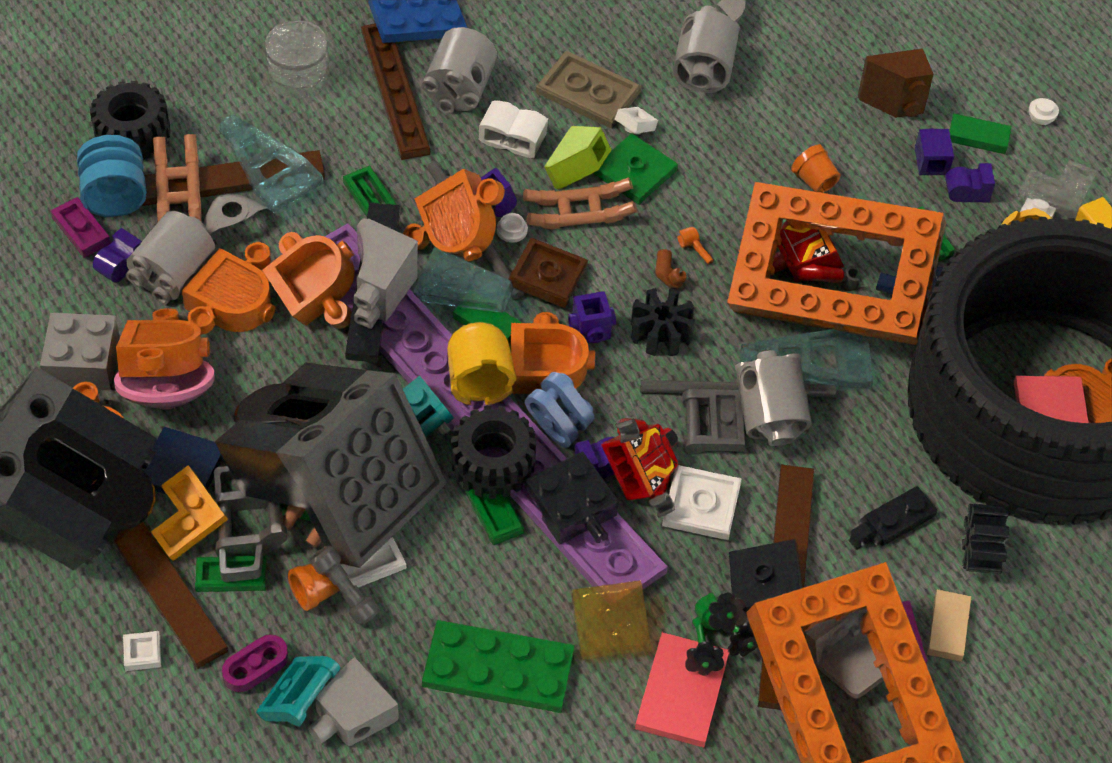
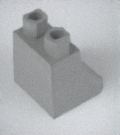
[353,218,418,329]

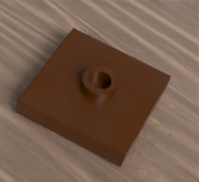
[507,237,588,308]

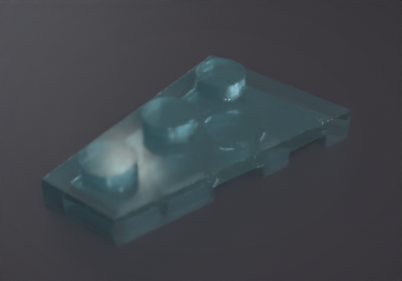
[413,247,513,313]

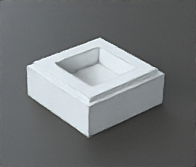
[123,631,161,671]

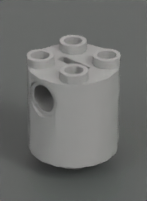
[673,6,740,93]
[421,27,497,114]
[126,211,215,305]
[735,350,812,446]

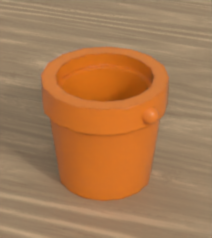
[791,144,841,193]
[288,564,340,611]

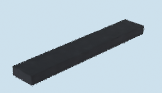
[345,203,400,363]

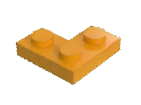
[151,465,228,561]

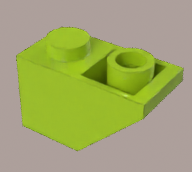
[544,126,611,189]

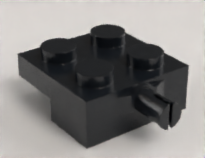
[525,451,619,545]

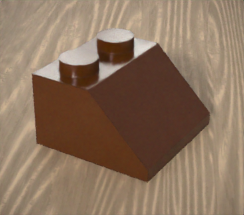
[858,48,934,118]

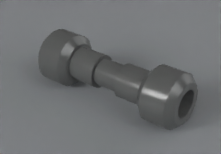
[311,546,379,625]

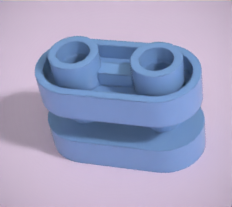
[525,372,594,448]

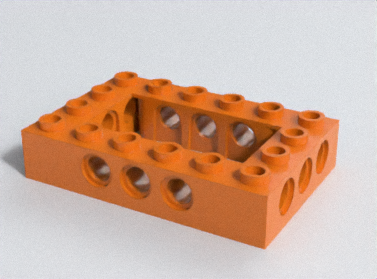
[727,182,946,345]
[746,562,964,763]

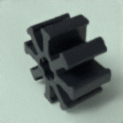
[631,288,695,356]
[962,503,1009,574]

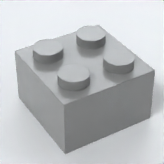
[40,313,120,390]

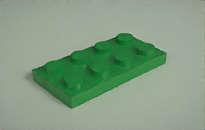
[422,620,575,713]

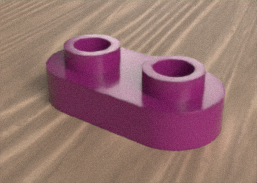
[222,635,288,692]

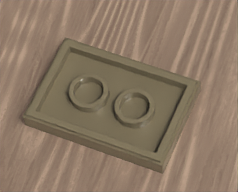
[536,51,641,129]

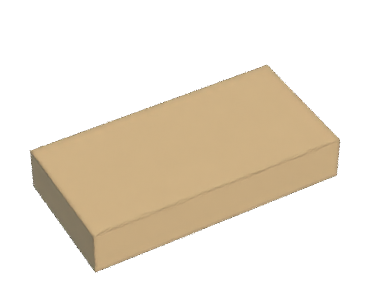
[927,589,971,662]

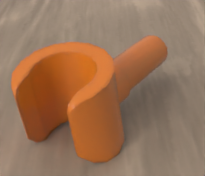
[677,227,714,264]

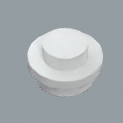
[1029,98,1059,125]
[497,213,528,243]

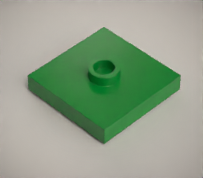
[593,133,678,205]

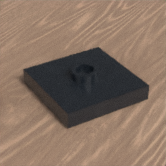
[729,539,802,612]

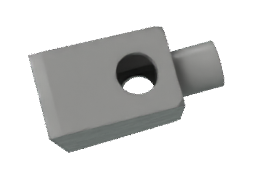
[308,657,399,746]

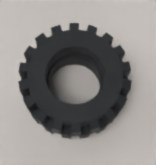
[90,81,171,160]
[451,406,536,499]

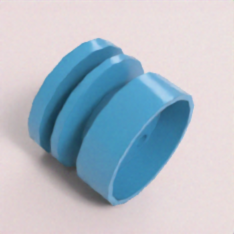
[77,135,147,217]

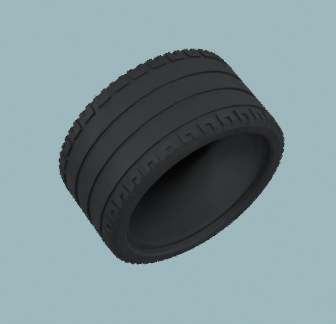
[907,217,1112,525]

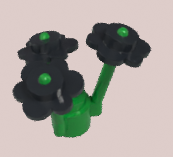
[685,592,758,676]

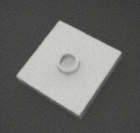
[662,465,742,540]

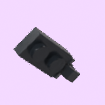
[848,486,938,550]

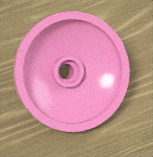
[114,360,215,410]

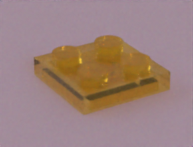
[571,580,651,660]

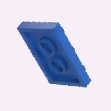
[368,0,467,43]

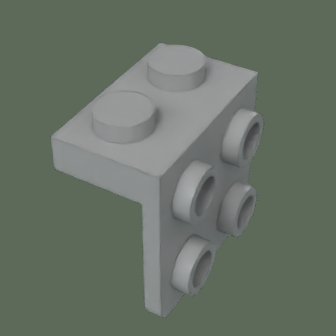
[806,608,884,698]

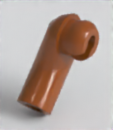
[655,249,687,289]

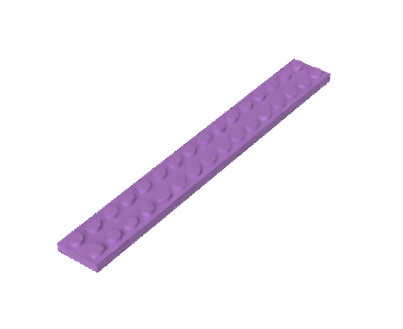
[324,223,668,610]

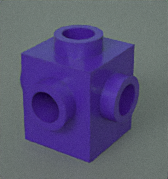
[568,291,616,343]

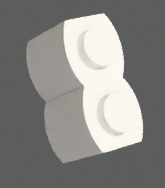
[478,101,548,158]

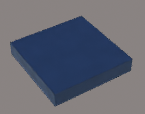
[136,427,223,495]

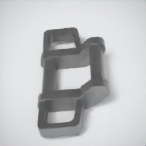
[213,466,288,582]

